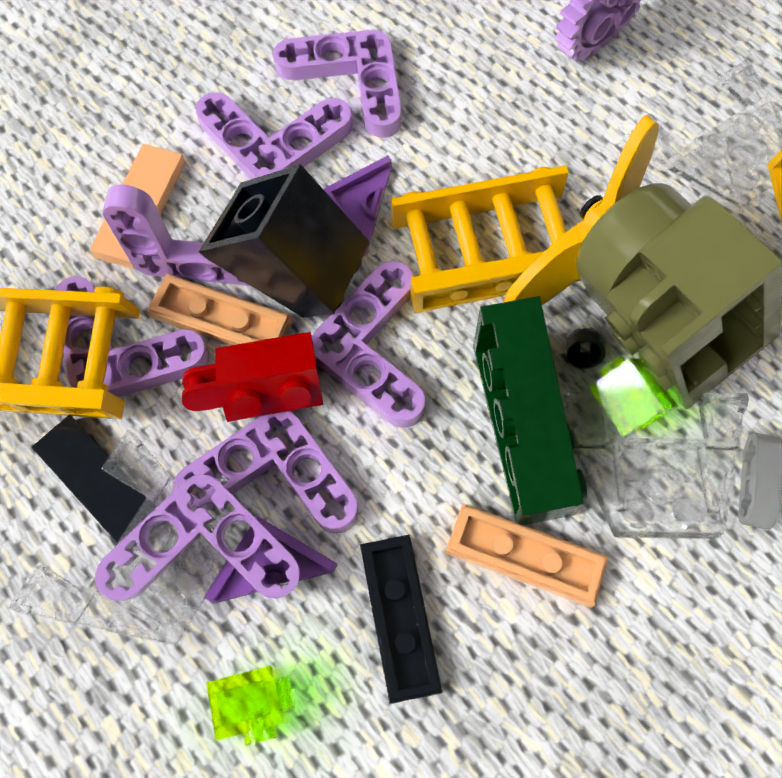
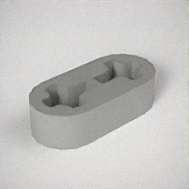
[738,432,782,530]

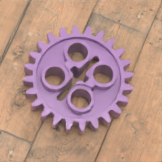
[555,0,641,62]

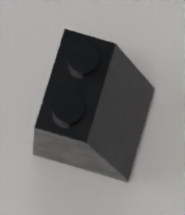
[199,164,370,318]

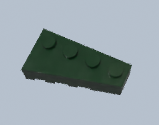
[473,296,587,525]

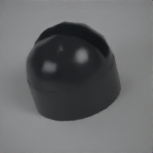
[566,328,606,369]

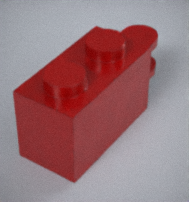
[182,332,324,422]

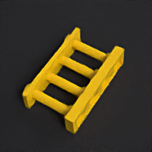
[391,165,582,314]
[0,287,140,420]

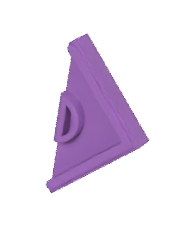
[323,155,392,256]
[204,516,338,604]

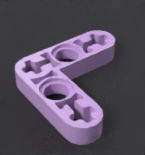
[273,30,401,138]
[196,92,353,179]
[102,185,250,286]
[312,261,425,428]
[55,276,209,397]
[173,411,358,533]
[95,474,300,601]

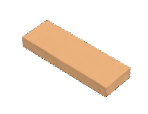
[89,144,186,269]
[146,273,293,346]
[445,504,609,608]

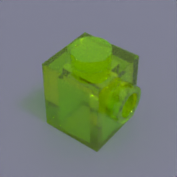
[590,356,678,437]
[206,665,296,746]

